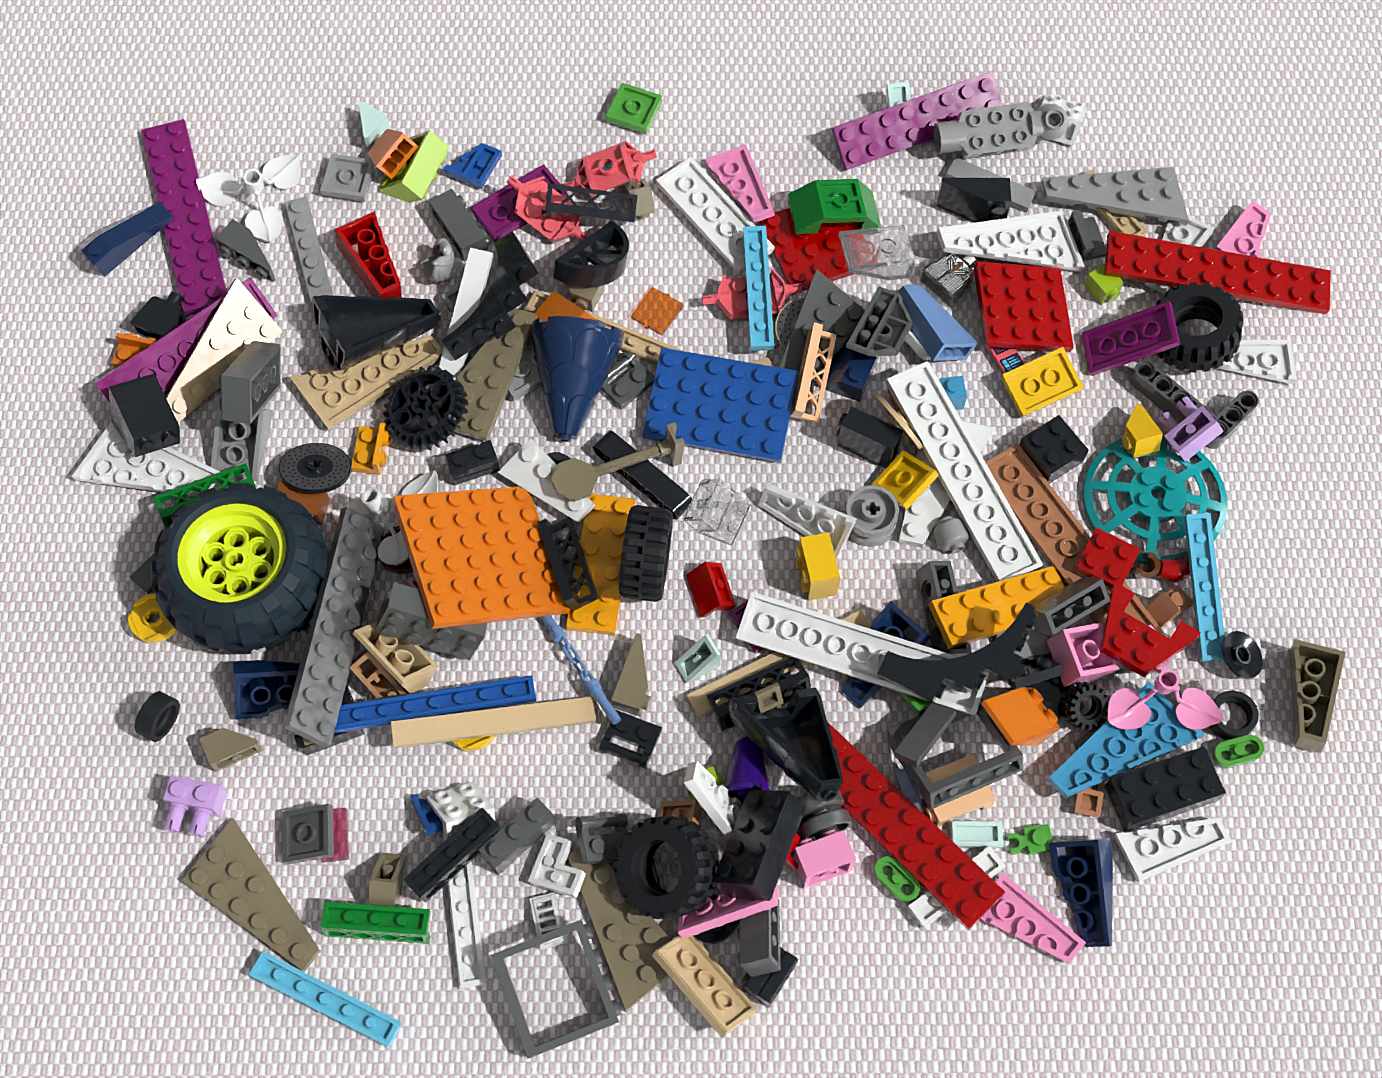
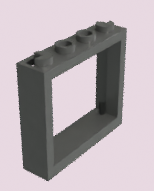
[887,698,1023,809]
[491,920,622,1059]

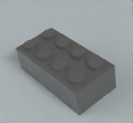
[218,341,281,424]
[375,582,487,660]

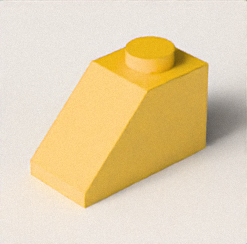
[1122,403,1163,458]

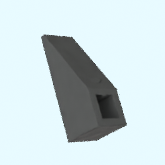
[216,219,276,282]

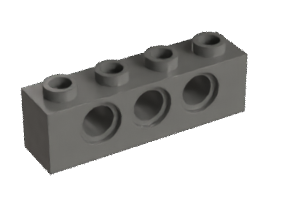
[916,561,972,657]

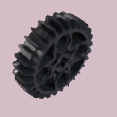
[383,366,469,451]

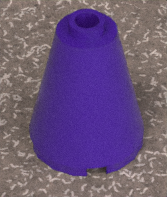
[723,737,771,808]

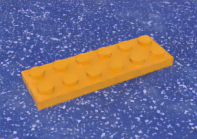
[566,494,636,636]
[928,566,1065,649]

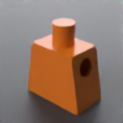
[368,129,419,179]

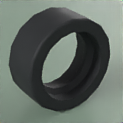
[1209,690,1259,740]
[134,691,180,742]

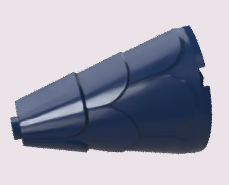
[530,316,624,442]

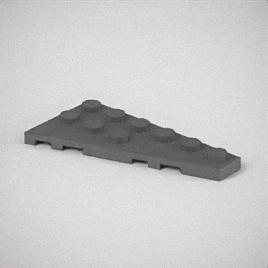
[779,269,865,382]

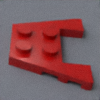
[1100,582,1201,678]

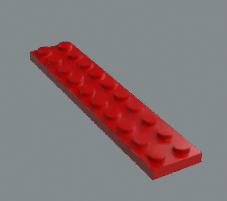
[1104,231,1331,314]
[827,721,1005,931]

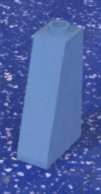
[898,285,978,361]

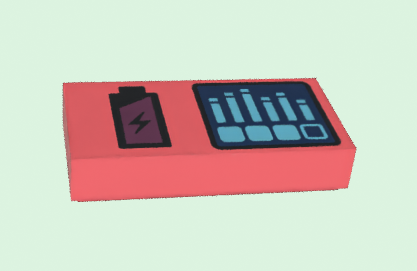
[986,346,1025,374]

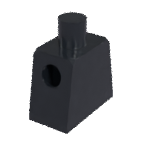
[130,291,187,340]

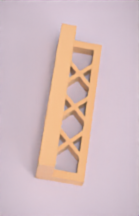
[791,322,837,423]

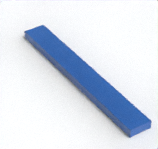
[334,675,536,733]

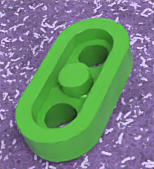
[1212,735,1264,768]
[874,856,920,903]

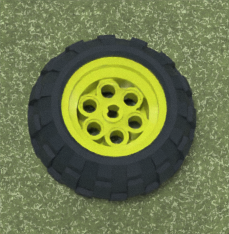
[151,483,329,654]

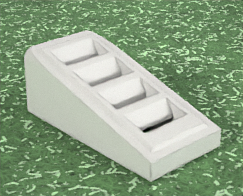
[529,892,566,950]

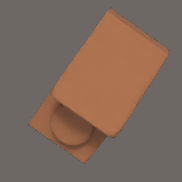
[1146,585,1193,629]
[658,799,702,825]

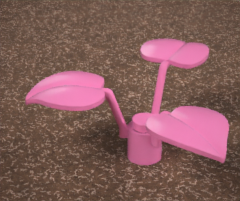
[1107,625,1222,730]

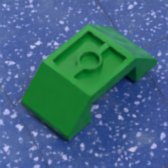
[787,179,882,234]

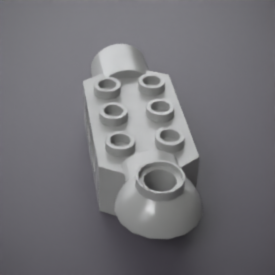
[933,102,1069,159]

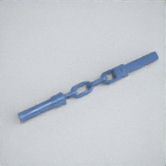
[541,615,621,725]

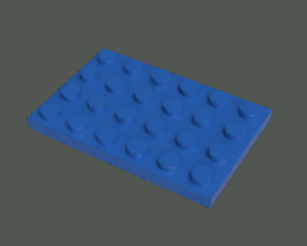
[642,347,799,463]

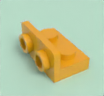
[351,423,391,475]

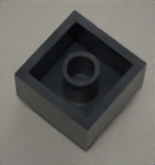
[1019,415,1089,484]

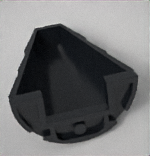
[313,295,441,371]
[729,688,843,802]

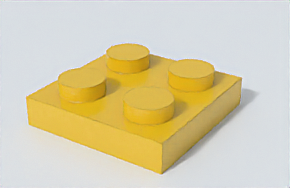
[872,450,939,510]

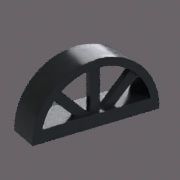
[553,220,629,287]

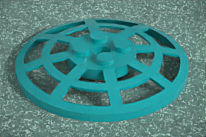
[1083,434,1227,565]

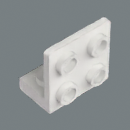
[1040,94,1087,146]
[427,782,495,841]

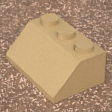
[353,621,438,694]

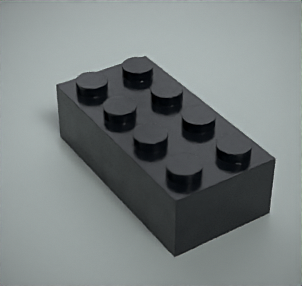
[1104,746,1226,833]
[712,790,806,901]

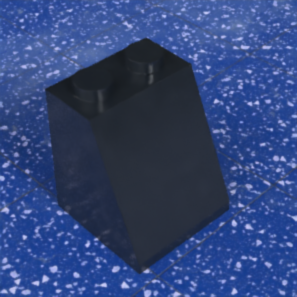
[108,374,180,457]

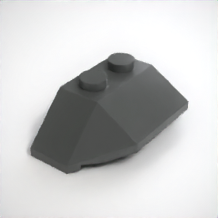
[846,286,912,357]

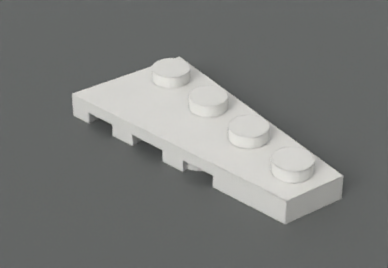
[1219,340,1297,384]
[498,438,596,522]
[1114,818,1232,883]

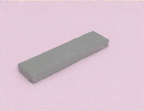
[945,157,1037,212]

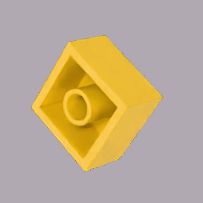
[794,532,840,600]

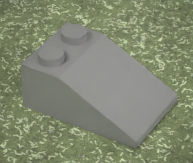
[210,404,272,481]

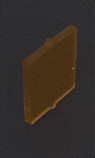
[631,287,684,336]

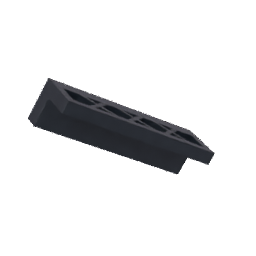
[542,183,638,222]
[537,517,599,611]
[706,657,811,731]
[403,807,502,903]

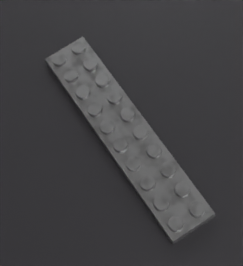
[284,506,385,748]

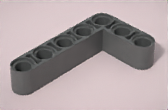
[1130,360,1259,449]

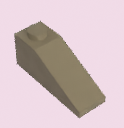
[611,633,651,717]

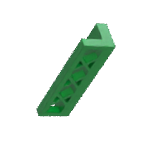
[153,463,256,528]
[320,902,431,944]

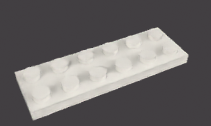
[656,157,775,275]

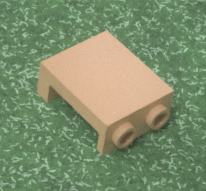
[914,754,996,827]

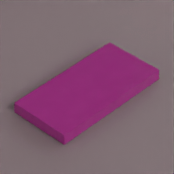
[470,164,567,242]
[1082,301,1180,376]

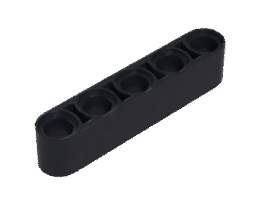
[592,430,694,520]

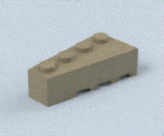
[1290,639,1346,753]

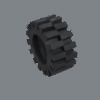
[1061,681,1110,730]

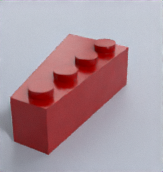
[335,211,402,298]

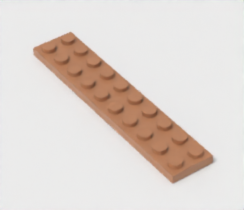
[985,443,1163,634]

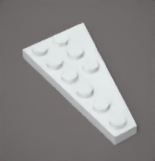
[72,421,233,497]
[899,421,995,548]

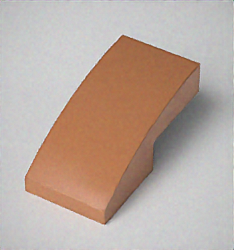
[1074,782,1104,818]

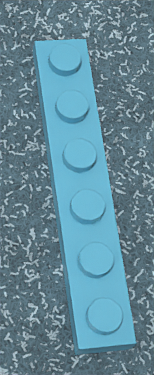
[743,226,774,351]
[1184,513,1225,662]
[249,951,403,1048]

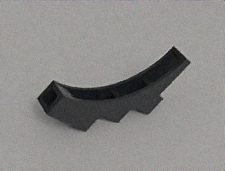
[441,231,539,360]
[877,603,1037,703]

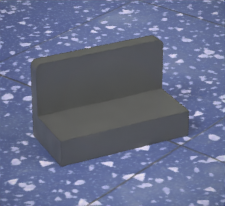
[1068,210,1106,261]

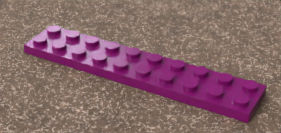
[141,119,227,316]

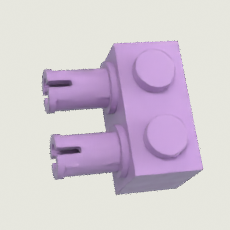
[1157,397,1224,462]
[163,775,227,838]

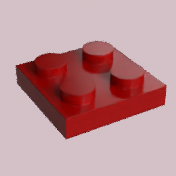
[1074,527,1140,588]

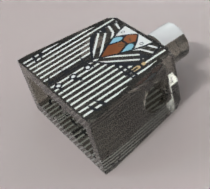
[920,253,976,308]

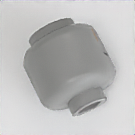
[933,516,969,554]

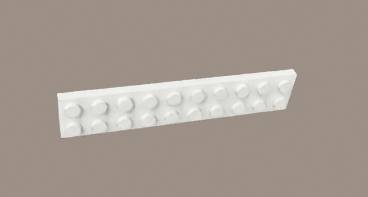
[885,361,1043,582]
[736,592,989,716]

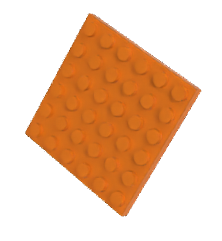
[391,487,571,629]

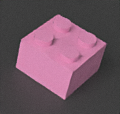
[1047,623,1120,687]
[793,829,856,889]

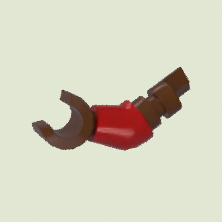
[1130,552,1190,582]

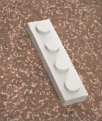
[907,846,1006,929]

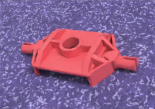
[563,141,657,200]
[506,175,589,243]
[702,269,802,320]

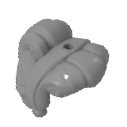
[420,237,463,283]

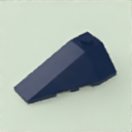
[78,202,174,277]
[817,342,879,402]
[842,601,931,708]
[233,660,300,720]
[1049,838,1113,947]

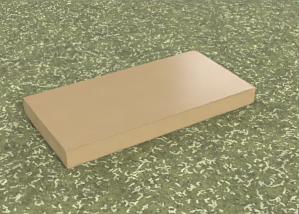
[652,935,758,1038]

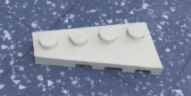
[1145,216,1213,295]
[758,484,857,556]
[684,761,741,842]

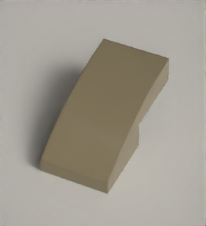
[754,683,784,713]

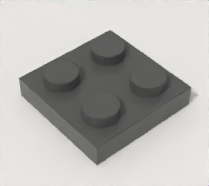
[282,804,334,865]

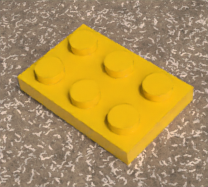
[1000,347,1084,418]

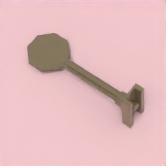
[551,422,685,502]

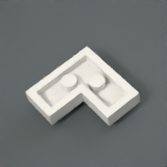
[528,834,586,898]

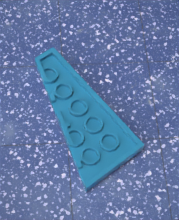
[1047,681,1205,799]

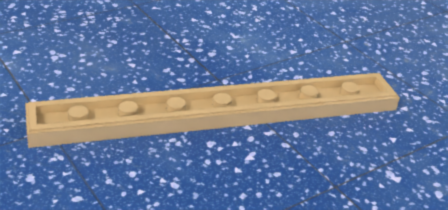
[525,290,686,366]
[686,610,871,719]
[391,696,596,748]

